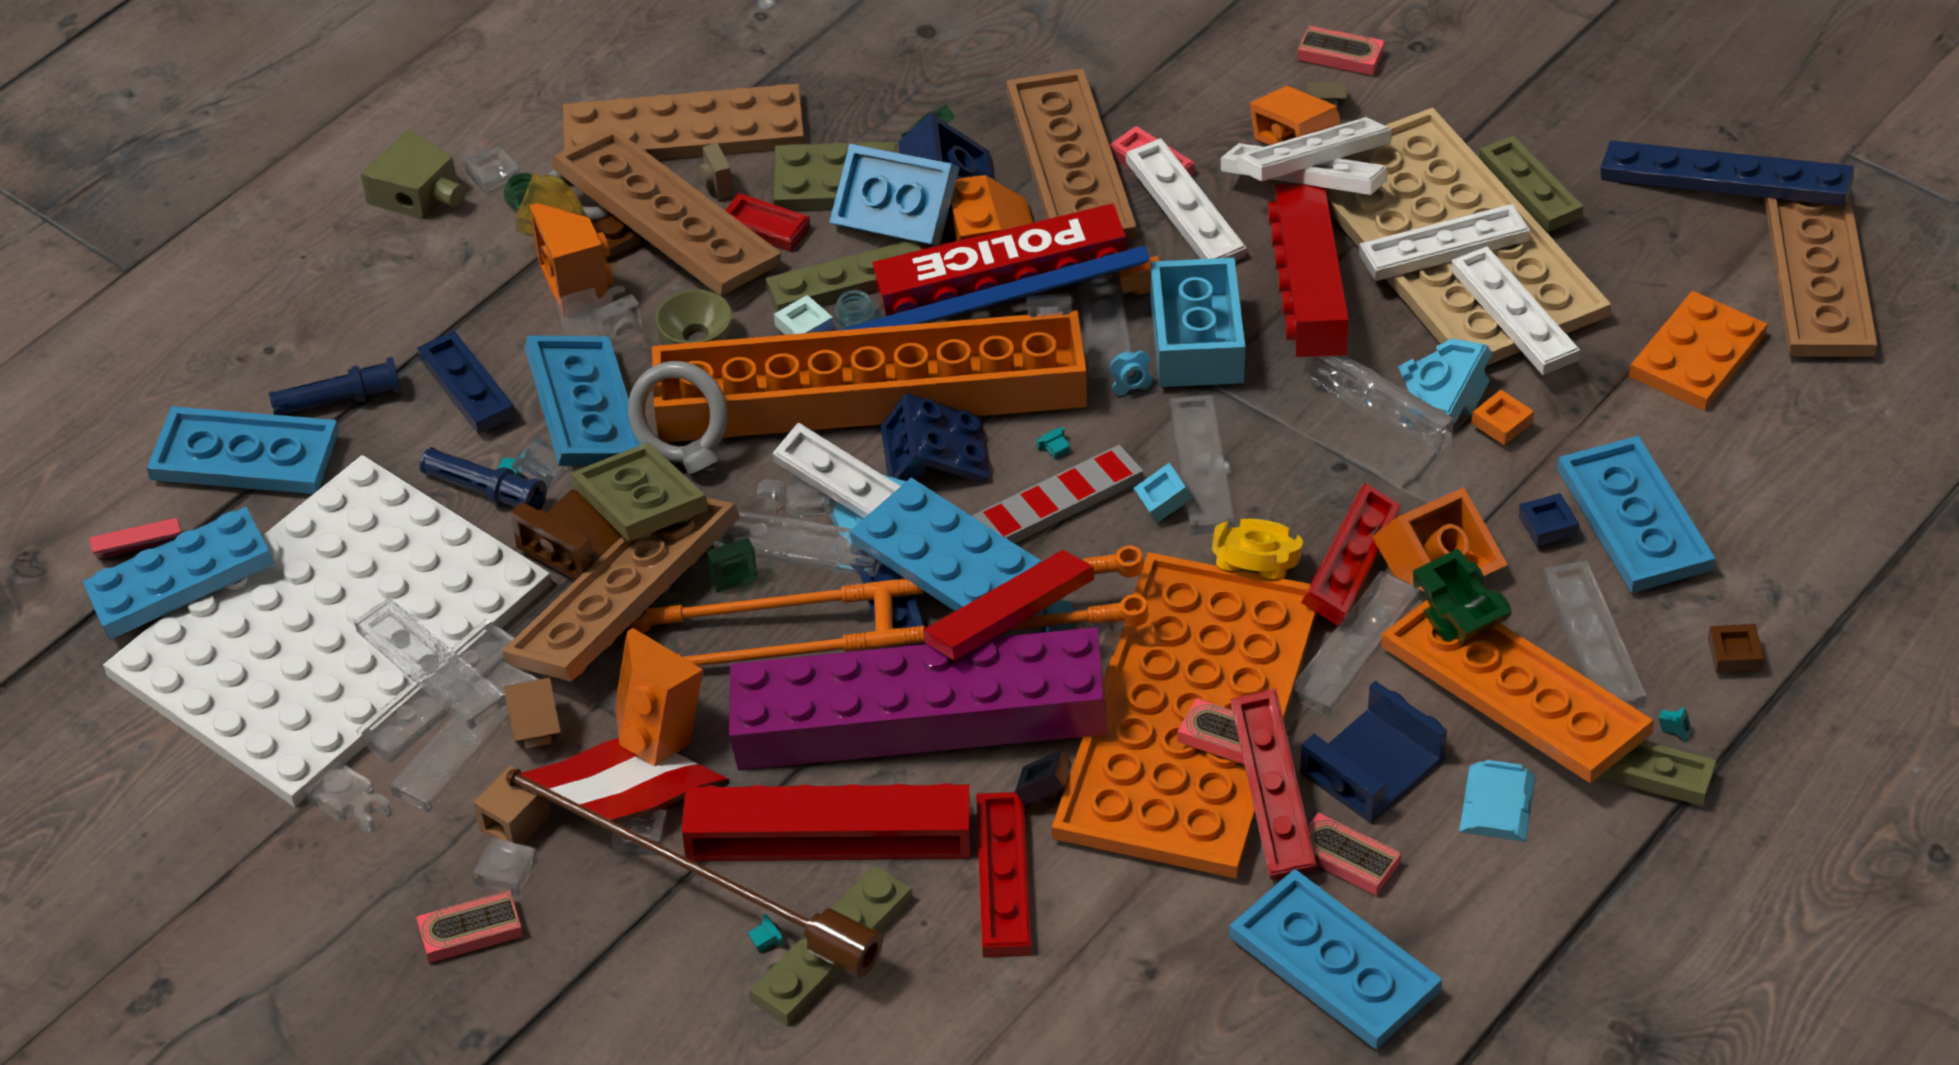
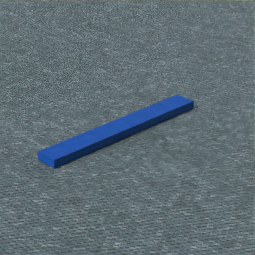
[835,245,1150,331]

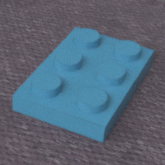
[829,144,960,246]

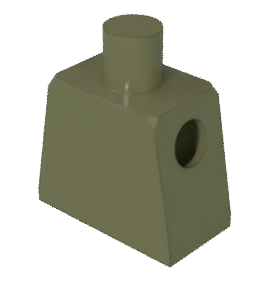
[360,129,465,218]

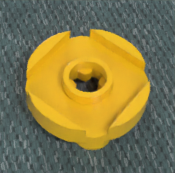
[1212,518,1303,579]

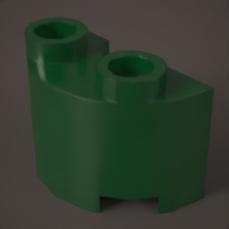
[1413,548,1512,642]

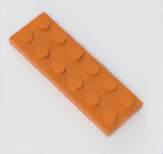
[1381,600,1654,784]

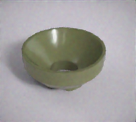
[655,289,732,345]

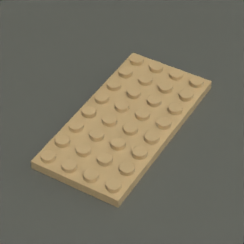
[1325,107,1611,366]

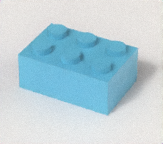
[1150,258,1245,387]

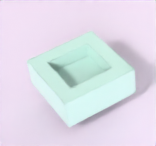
[774,295,834,335]

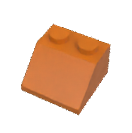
[947,175,1033,242]
[529,203,614,318]
[1372,487,1508,592]
[615,628,703,766]

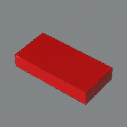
[725,193,811,252]

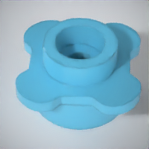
[1109,351,1153,396]

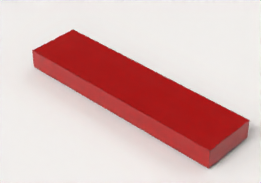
[1301,482,1402,626]
[923,550,1095,661]
[1230,688,1318,881]
[976,792,1031,957]

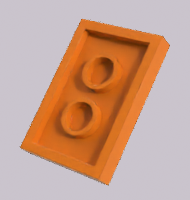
[1629,290,1768,411]

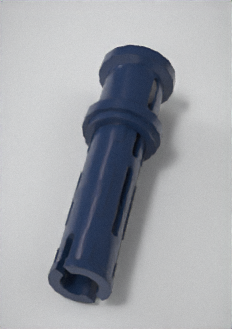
[269,356,402,416]
[419,447,547,510]

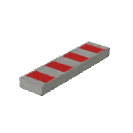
[972,445,1143,544]

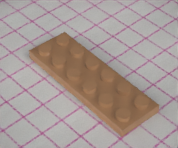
[1006,68,1136,240]
[563,84,804,160]
[552,127,781,296]
[1764,194,1877,357]
[501,497,740,682]

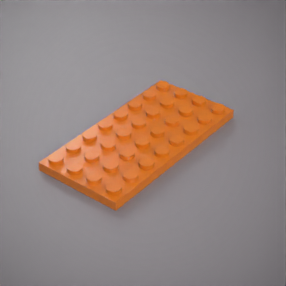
[1051,552,1318,879]

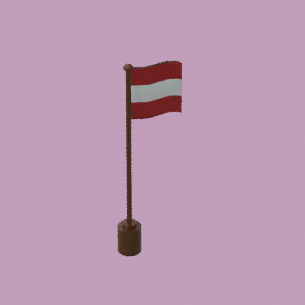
[506,738,883,978]

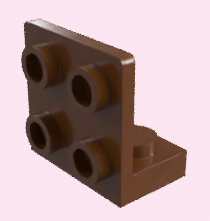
[510,490,622,580]

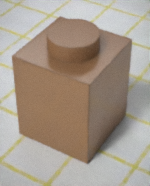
[504,677,560,749]
[473,766,552,852]

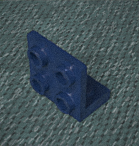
[880,393,990,483]

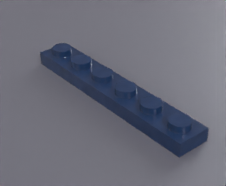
[1600,140,1854,206]

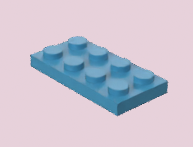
[525,335,640,466]
[147,406,339,494]
[1557,436,1716,593]
[849,478,1041,611]
[82,507,275,640]
[1229,869,1443,1050]

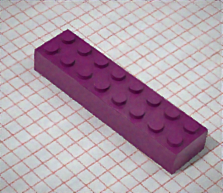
[729,627,1108,770]

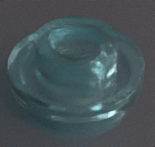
[834,290,876,327]

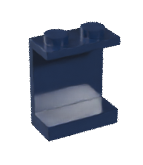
[1300,680,1447,824]

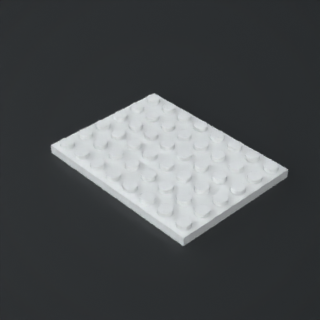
[103,455,552,807]

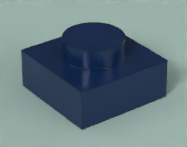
[1518,493,1579,547]

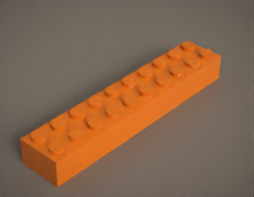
[652,311,1087,443]

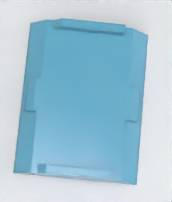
[1459,760,1535,842]

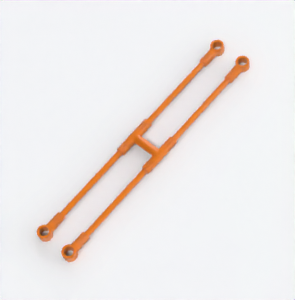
[627,545,1149,666]

